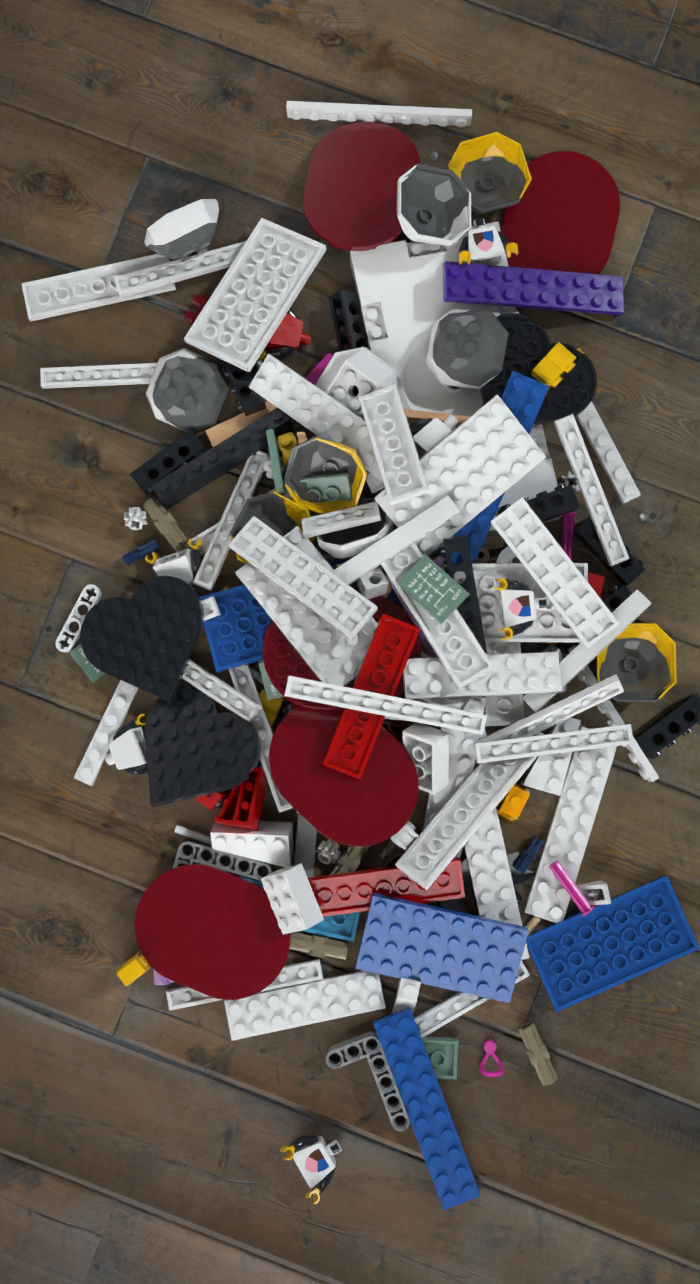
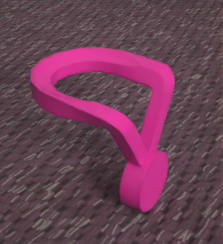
[479,1039,504,1077]

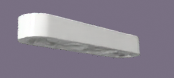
[55,584,102,653]

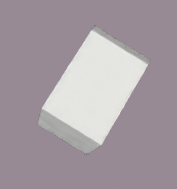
[576,880,611,906]

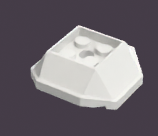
[315,347,398,420]

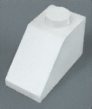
[392,977,421,1014]

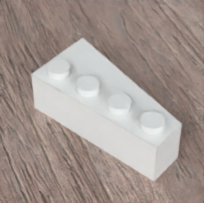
[520,717,581,796]
[211,821,295,867]

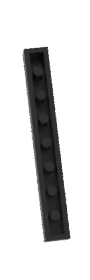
[151,408,295,509]

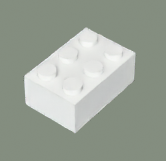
[403,722,449,795]
[261,863,324,934]

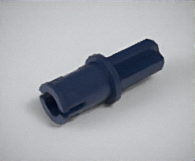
[123,538,160,565]
[514,836,544,874]

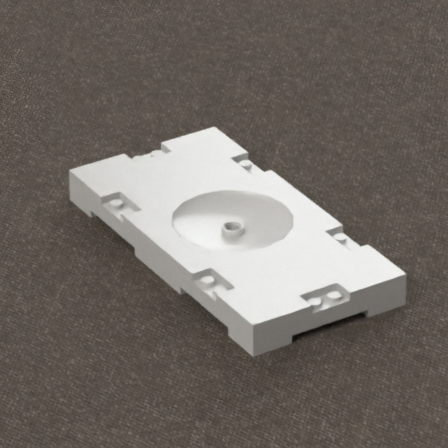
[350,222,563,533]

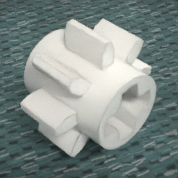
[263,457,285,479]
[558,471,580,492]
[124,507,148,530]
[316,840,341,864]

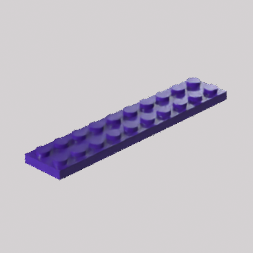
[443,261,624,315]

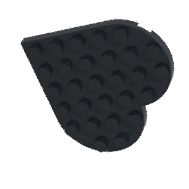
[480,313,597,426]
[80,576,204,702]
[145,687,261,807]

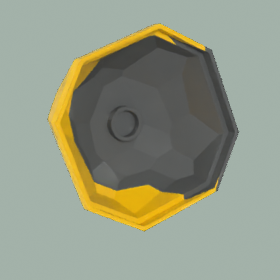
[448,132,532,214]
[283,435,368,515]
[229,491,316,564]
[597,623,677,702]

